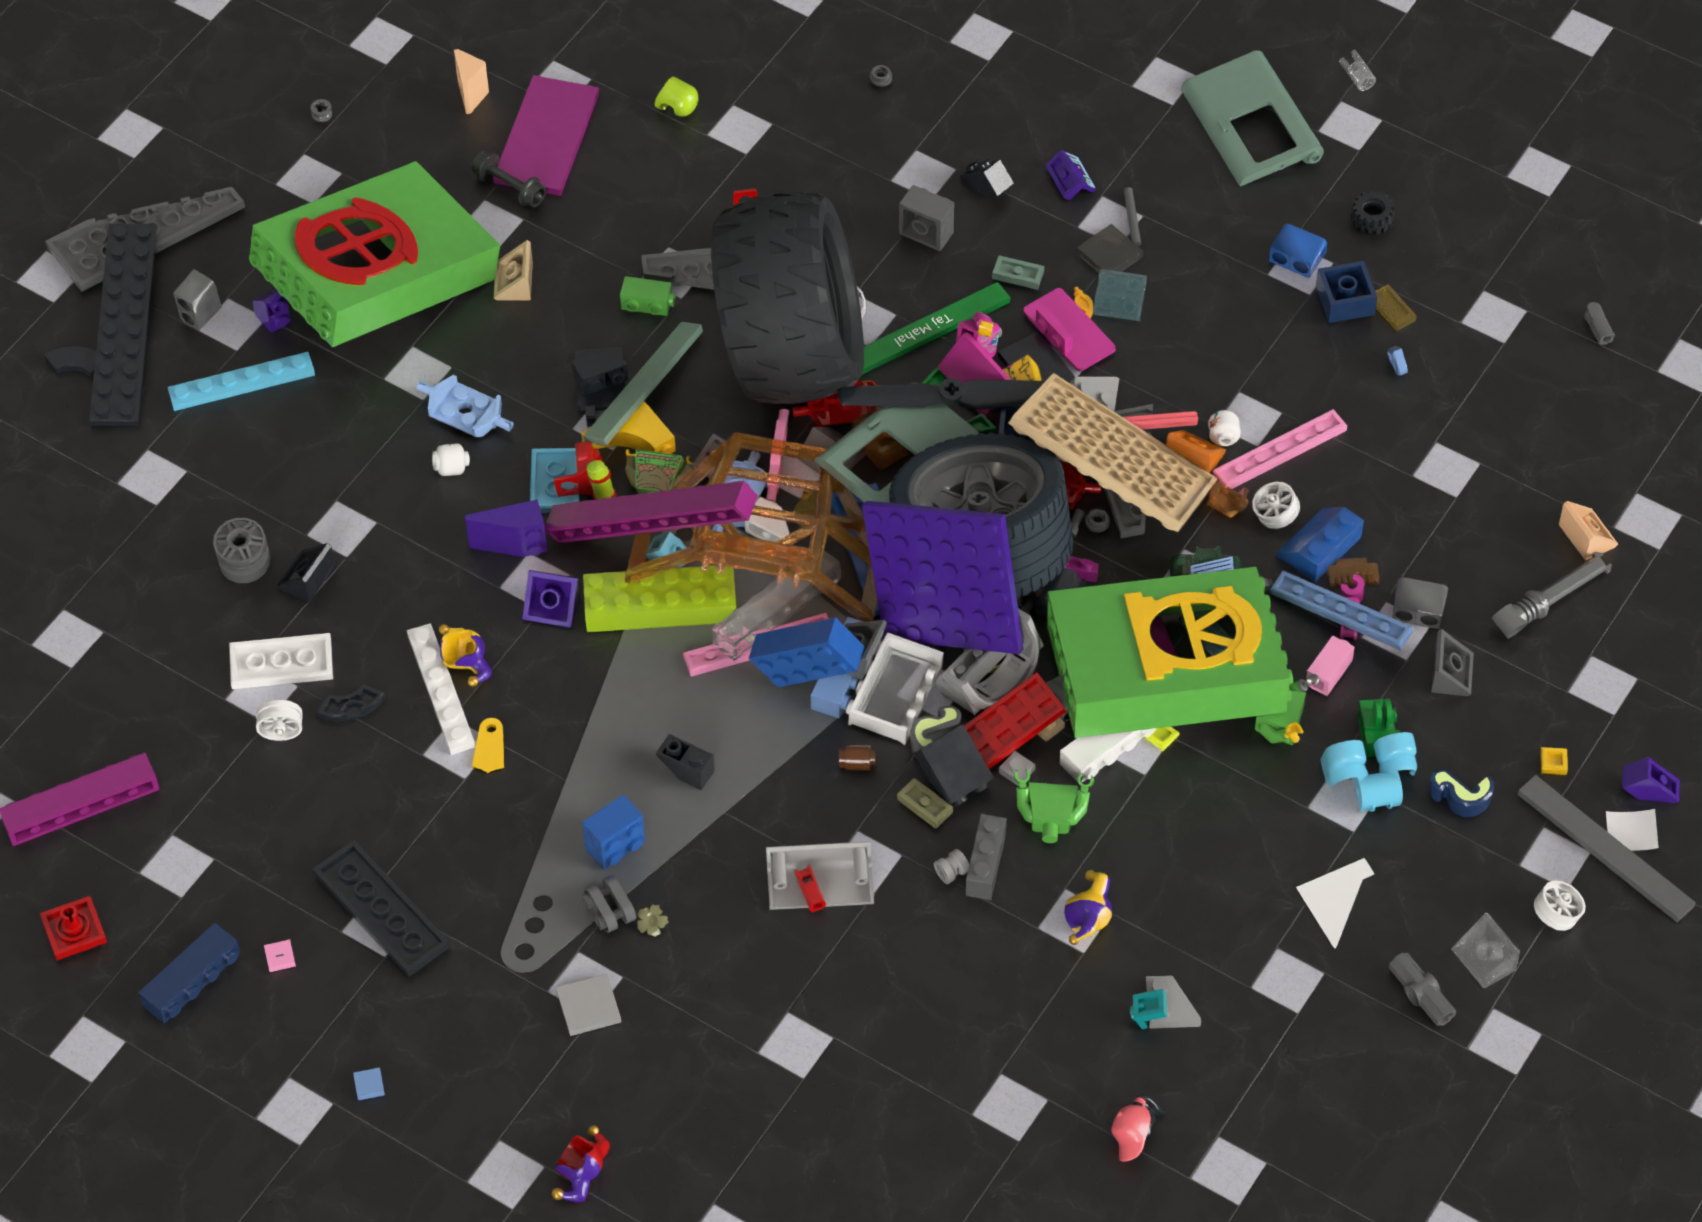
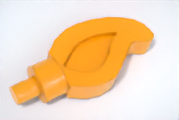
[1074,287,1093,318]

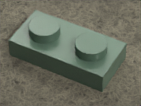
[992,256,1044,290]

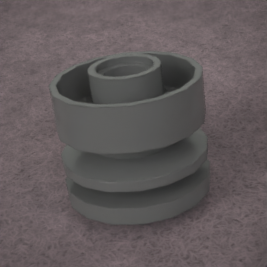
[213,518,271,583]

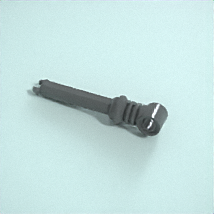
[1492,552,1612,638]

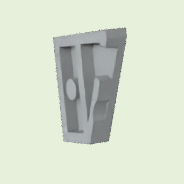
[1070,377,1119,411]
[1145,976,1201,1028]

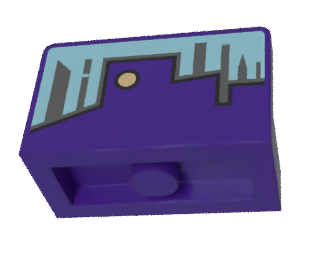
[1045,150,1096,200]

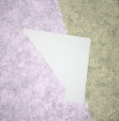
[1296,858,1374,948]

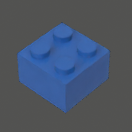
[582,794,645,870]

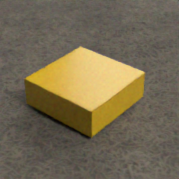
[1540,747,1568,775]

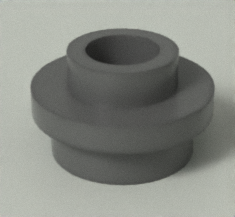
[869,65,892,87]
[1085,509,1110,532]

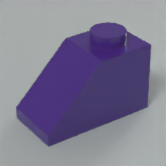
[1622,757,1680,803]

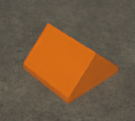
[1166,430,1226,474]

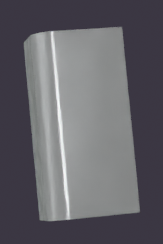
[766,841,874,910]

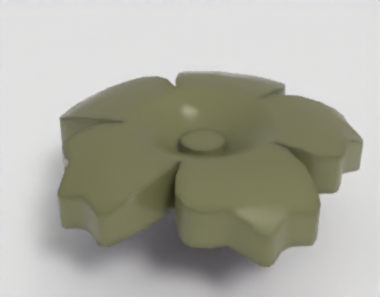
[637,904,669,937]

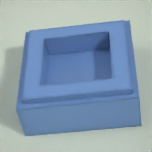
[353,1068,385,1100]

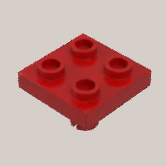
[40,896,107,960]

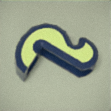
[1429,769,1494,817]

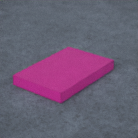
[938,332,1011,417]

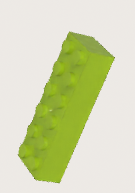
[583,564,737,632]

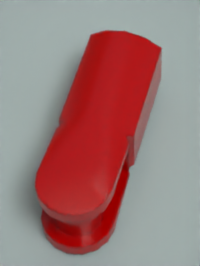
[794,865,826,912]

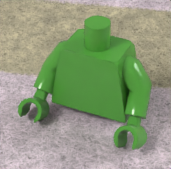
[1014,769,1094,843]

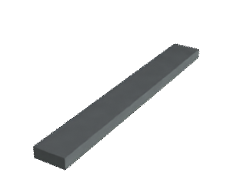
[1518,775,1696,923]

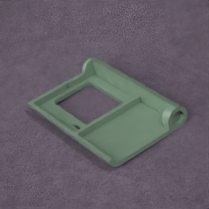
[1181,51,1324,186]
[814,382,979,503]

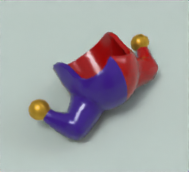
[551,1125,610,1203]

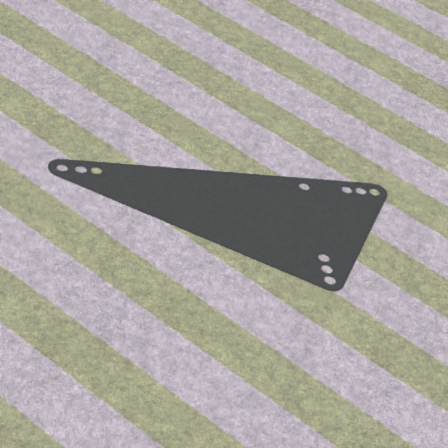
[501,525,893,973]

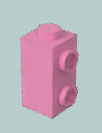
[1306,636,1355,696]

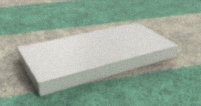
[229,633,333,689]

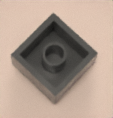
[899,185,954,251]

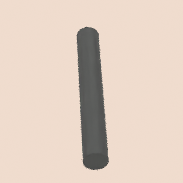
[1123,187,1141,247]

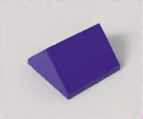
[522,570,580,627]

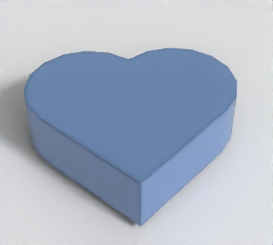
[1387,346,1408,376]

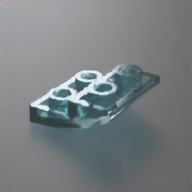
[1093,269,1147,321]

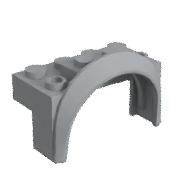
[935,609,1044,715]

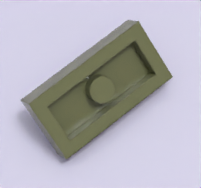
[897,778,953,829]

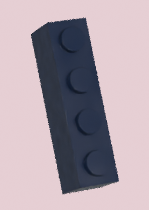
[138,923,240,1024]

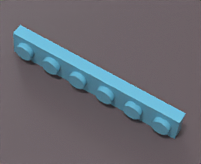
[168,352,315,411]

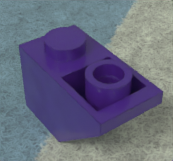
[252,289,291,333]

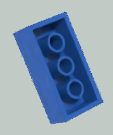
[748,617,865,687]

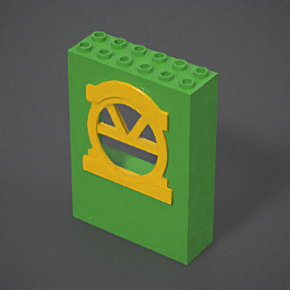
[1047,567,1293,738]

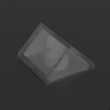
[1451,913,1520,988]

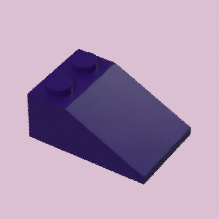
[465,499,547,557]

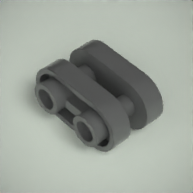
[582,875,636,933]

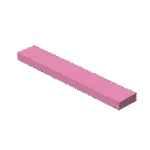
[1212,409,1347,492]
[683,613,829,677]

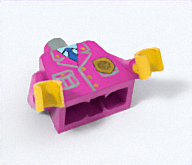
[956,312,1002,358]

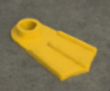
[472,718,504,773]

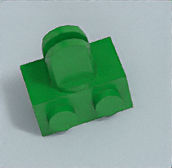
[1357,699,1400,757]

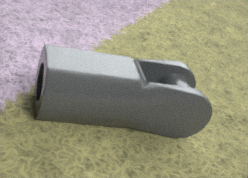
[1584,302,1615,345]

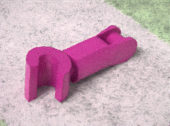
[1340,574,1364,640]

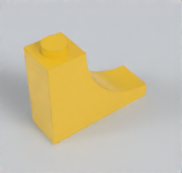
[581,401,676,454]

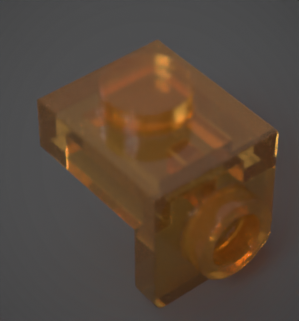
[1207,481,1249,518]

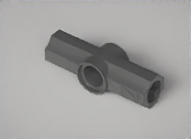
[1389,952,1456,1026]

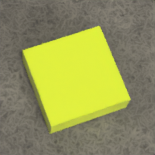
[1144,726,1180,751]

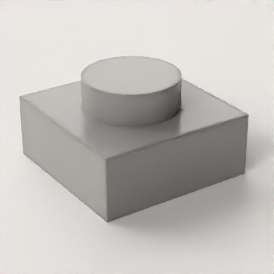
[999,751,1035,786]

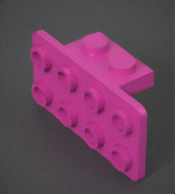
[1024,288,1115,372]

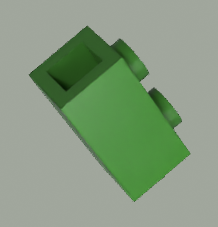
[620,276,676,316]

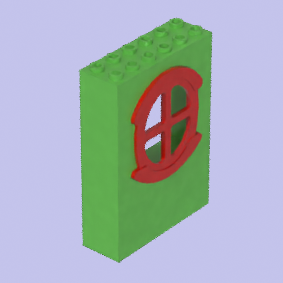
[249,161,500,347]

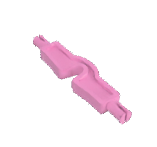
[766,409,789,503]

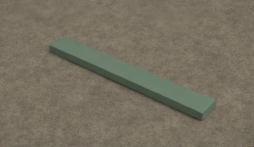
[584,322,703,446]

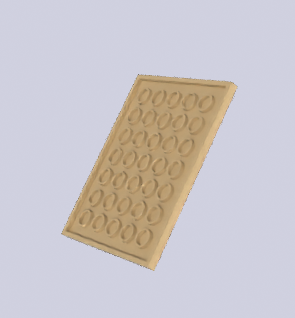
[1009,373,1218,532]

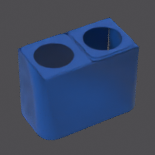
[1269,224,1327,278]

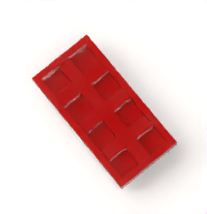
[964,672,1067,769]

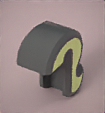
[910,706,961,759]

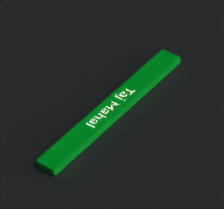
[862,282,1010,375]

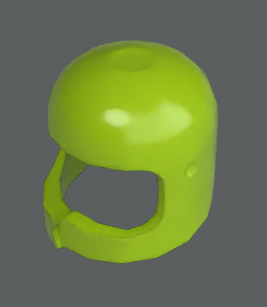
[655,77,699,117]

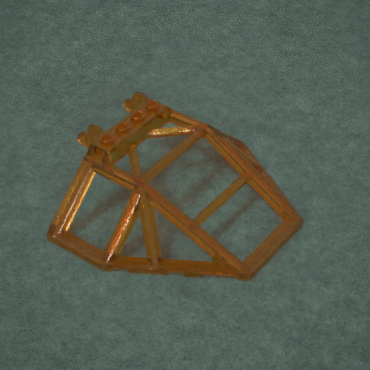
[625,432,877,622]

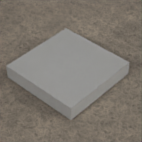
[556,973,621,1036]

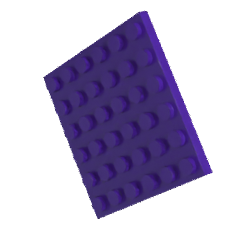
[862,501,1024,654]

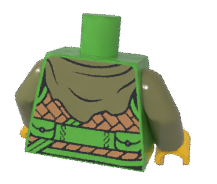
[625,449,698,494]

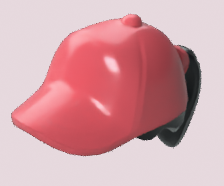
[1111,1093,1166,1162]

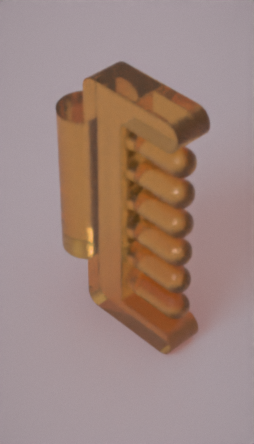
[1327,557,1380,587]

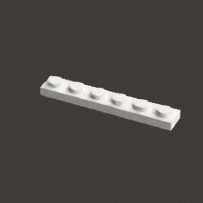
[407,623,475,755]

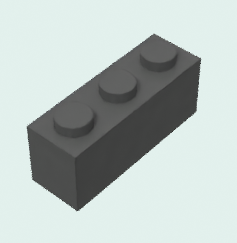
[966,814,1007,900]

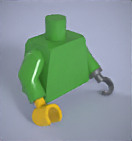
[1255,674,1319,745]

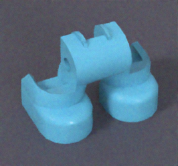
[1320,732,1417,812]

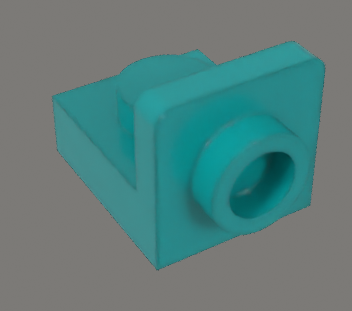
[1130,989,1168,1029]

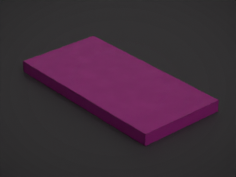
[493,75,599,196]

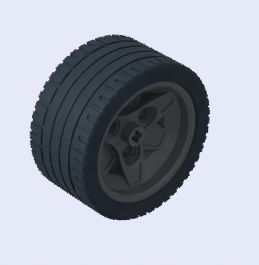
[889,433,1073,599]

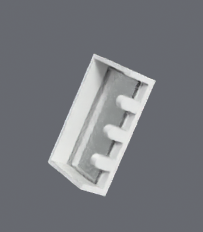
[846,633,944,745]

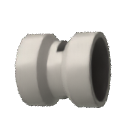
[934,849,969,884]

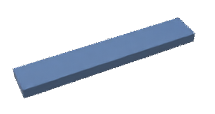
[1270,571,1413,651]

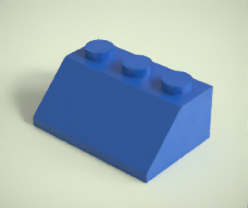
[1276,507,1364,583]

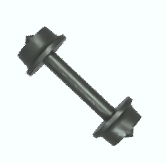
[471,151,546,207]

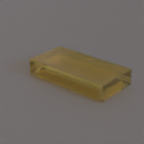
[1375,284,1417,331]

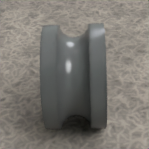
[311,99,332,122]

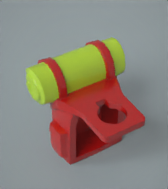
[554,441,616,500]

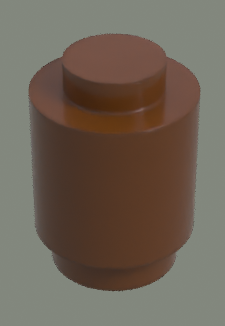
[839,745,876,771]

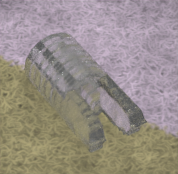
[1339,50,1376,91]

